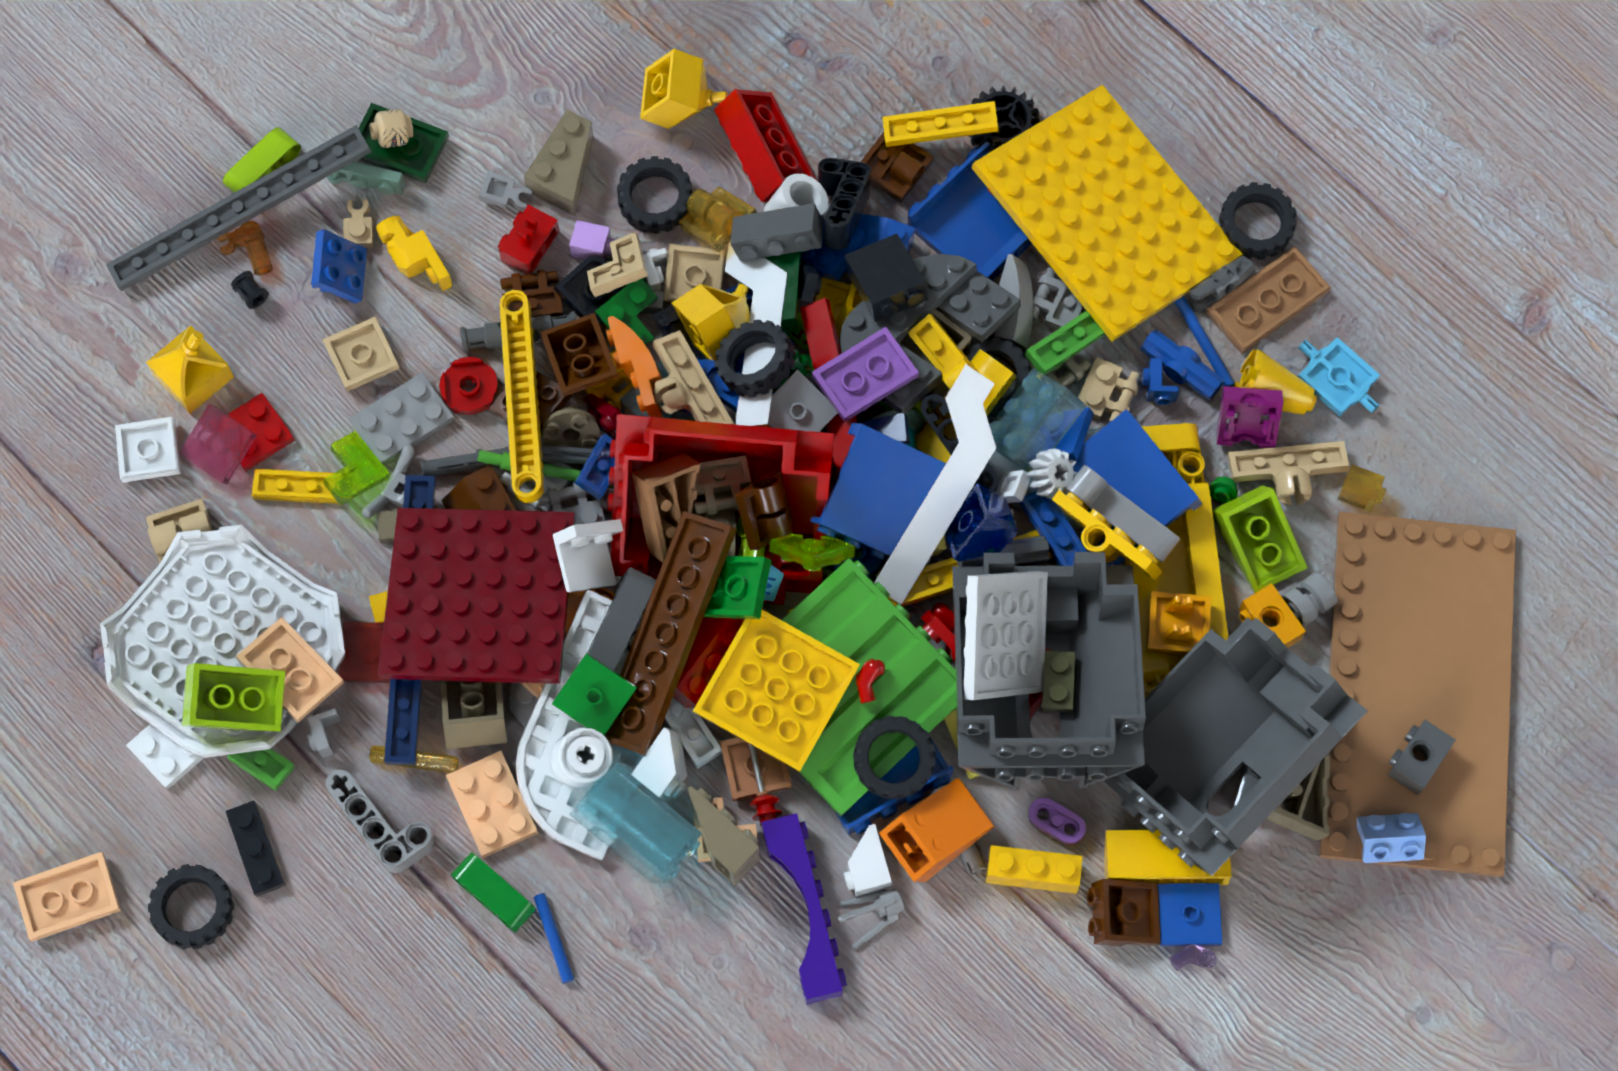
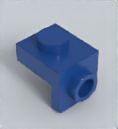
[1142,358,1179,405]

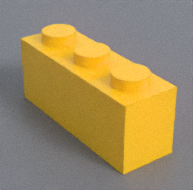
[985,845,1083,894]

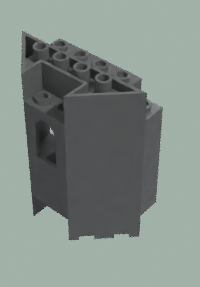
[952,552,1146,790]
[1104,617,1368,876]

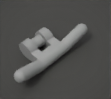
[362,445,415,518]

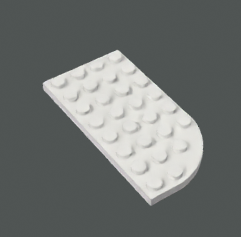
[516,589,644,861]

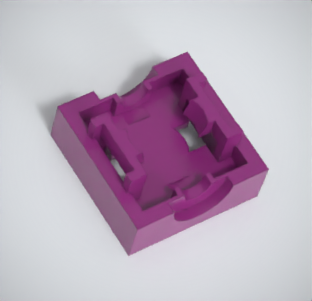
[1216,386,1283,448]

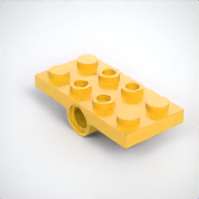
[1052,490,1162,581]

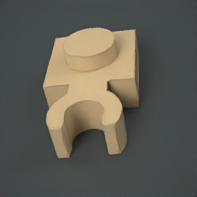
[343,199,374,248]

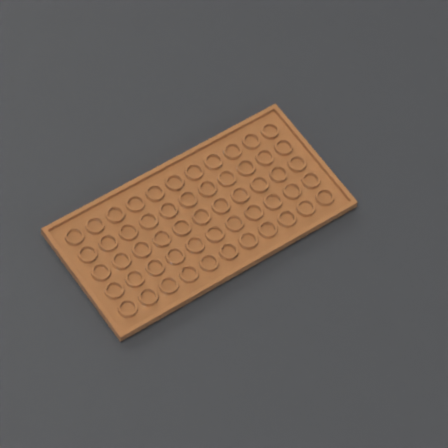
[1319,512,1516,877]

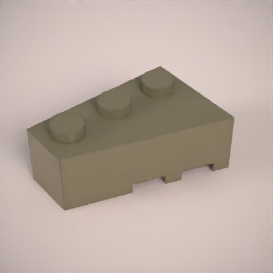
[1266,752,1330,841]

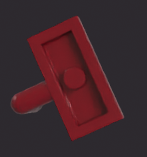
[583,393,621,440]

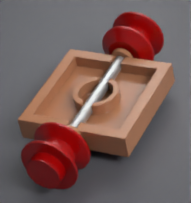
[720,737,792,825]

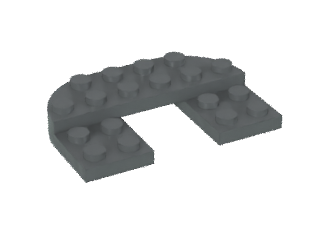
[840,254,1021,414]

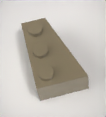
[524,110,594,216]

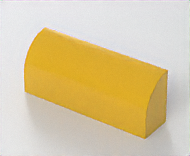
[915,349,1017,463]
[1104,830,1232,885]

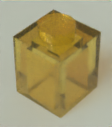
[1337,464,1387,512]

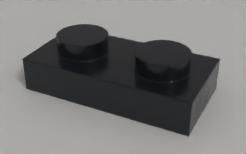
[799,260,822,303]

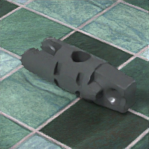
[1190,256,1255,312]

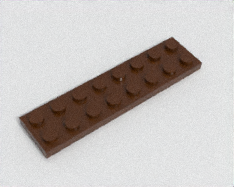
[604,511,737,756]

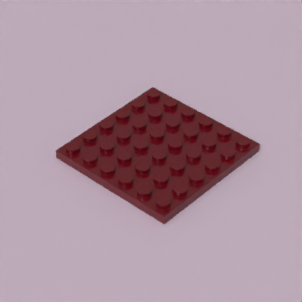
[378,508,576,684]

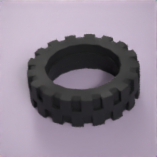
[617,156,693,234]
[1219,182,1297,260]
[715,320,796,397]
[964,338,1033,417]
[853,716,936,799]
[148,864,234,949]

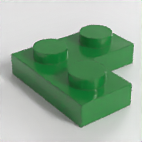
[595,278,658,345]

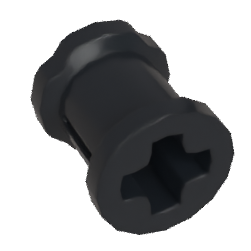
[231,271,269,309]

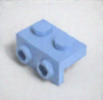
[1356,813,1426,863]

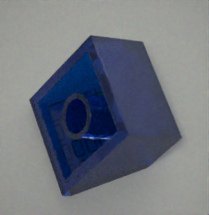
[945,483,1018,562]

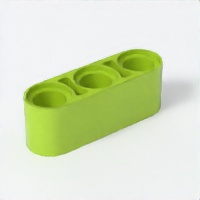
[223,127,301,193]

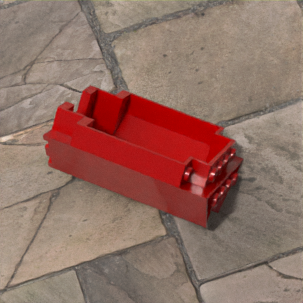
[608,414,834,605]

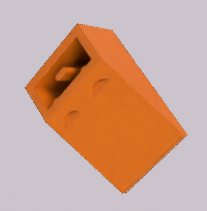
[879,778,995,882]

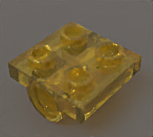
[679,186,757,252]

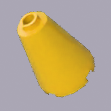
[1234,349,1317,415]

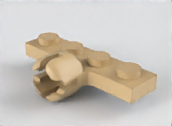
[1227,441,1349,506]

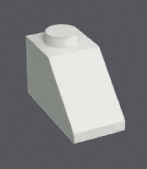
[843,824,892,898]

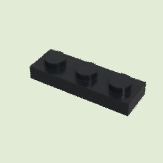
[225,800,285,897]

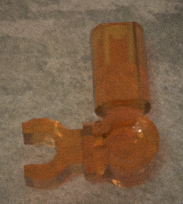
[217,220,273,276]

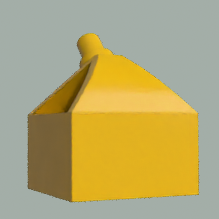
[640,48,728,129]
[672,284,750,361]
[146,325,234,414]

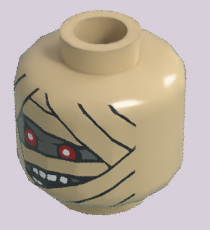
[370,109,413,148]

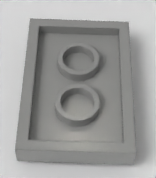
[349,372,455,467]

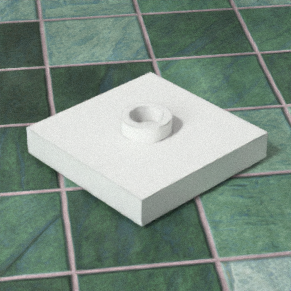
[115,416,181,483]

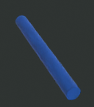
[1174,296,1235,387]

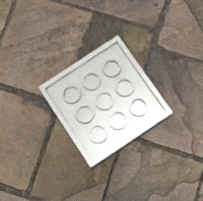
[963,571,1048,700]

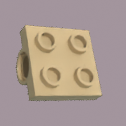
[146,499,213,564]

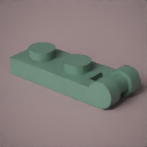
[327,162,405,195]

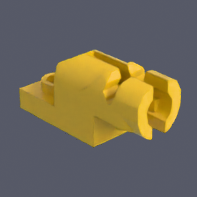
[376,216,452,292]

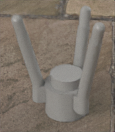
[838,888,905,950]

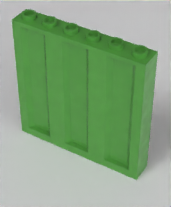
[782,558,957,817]

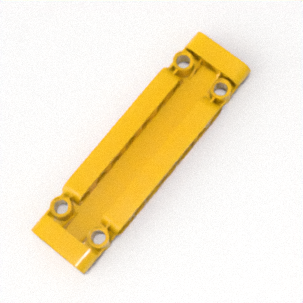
[1125,423,1228,698]

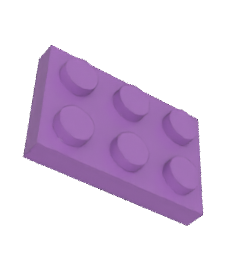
[812,327,919,423]

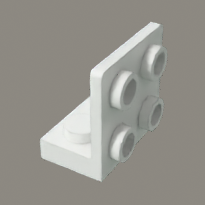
[553,519,623,592]

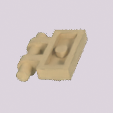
[1073,357,1142,423]

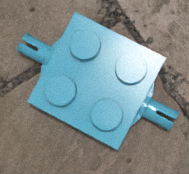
[1298,337,1380,417]

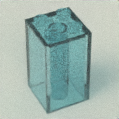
[569,763,702,884]

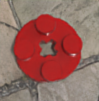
[439,357,498,415]

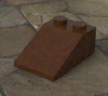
[540,313,619,397]

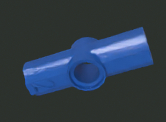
[1140,329,1225,401]

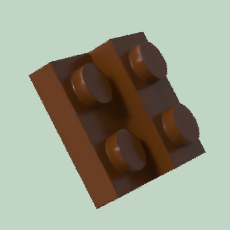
[1086,879,1160,946]

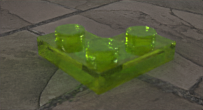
[323,431,390,506]

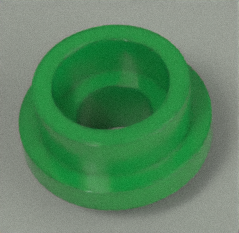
[1209,477,1238,503]

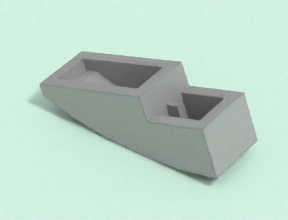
[994,254,1033,349]

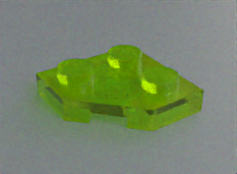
[769,534,855,571]

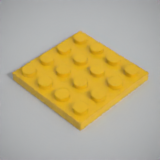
[693,610,860,772]

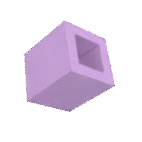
[569,220,615,260]

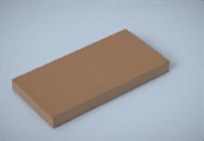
[1206,246,1331,355]

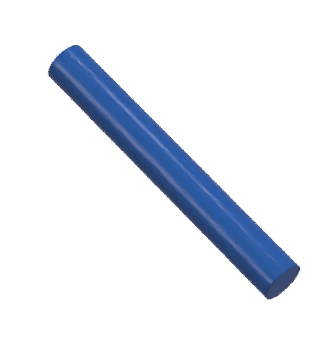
[533,893,574,984]

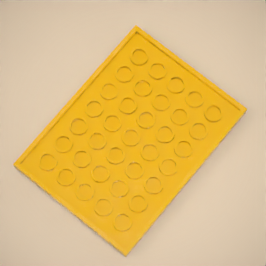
[971,84,1243,342]

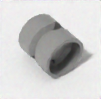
[1282,573,1338,627]

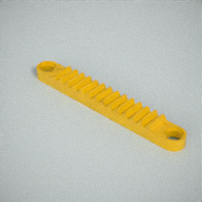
[499,290,544,503]

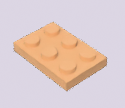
[236,617,343,723]
[446,751,538,859]
[13,852,121,942]

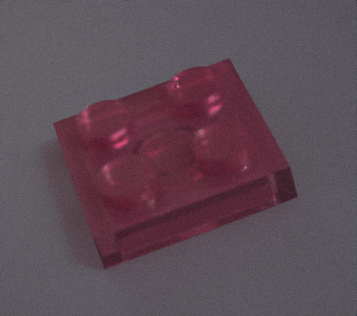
[179,404,257,484]

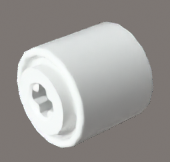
[764,174,828,216]
[551,728,613,787]

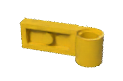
[908,314,979,390]

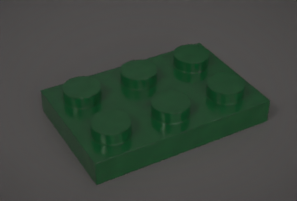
[359,103,449,183]

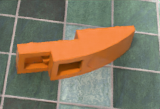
[606,316,663,418]

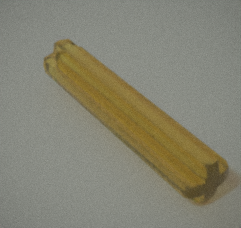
[369,745,459,773]

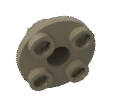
[542,405,600,449]

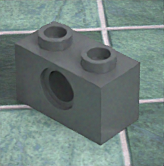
[1388,720,1456,795]

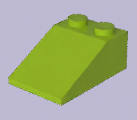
[1212,485,1307,593]
[182,663,285,732]

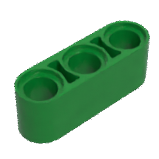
[450,852,536,933]

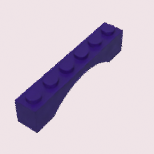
[761,813,847,1005]

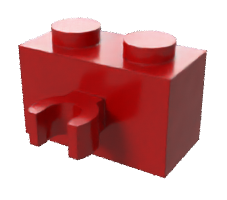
[498,204,560,275]

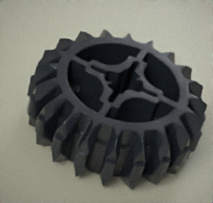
[967,85,1041,153]

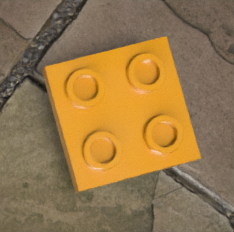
[1147,591,1211,655]

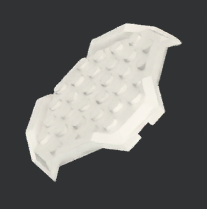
[100,525,345,758]

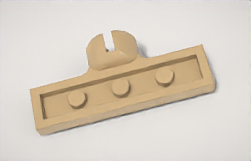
[653,330,734,424]

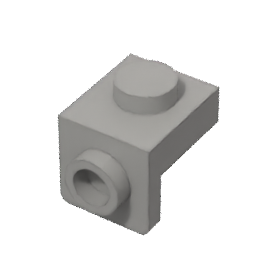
[307,707,342,758]

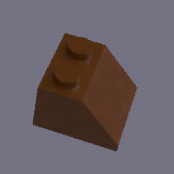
[441,464,516,511]

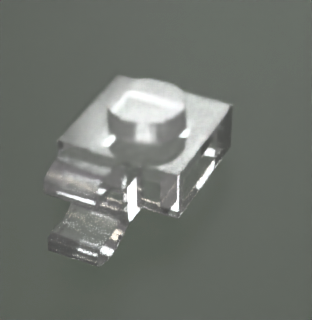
[1257,338,1305,377]

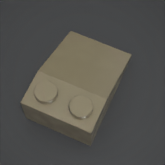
[440,680,507,749]

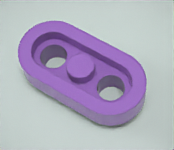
[1028,798,1086,846]

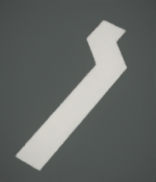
[725,240,787,426]
[874,365,996,605]

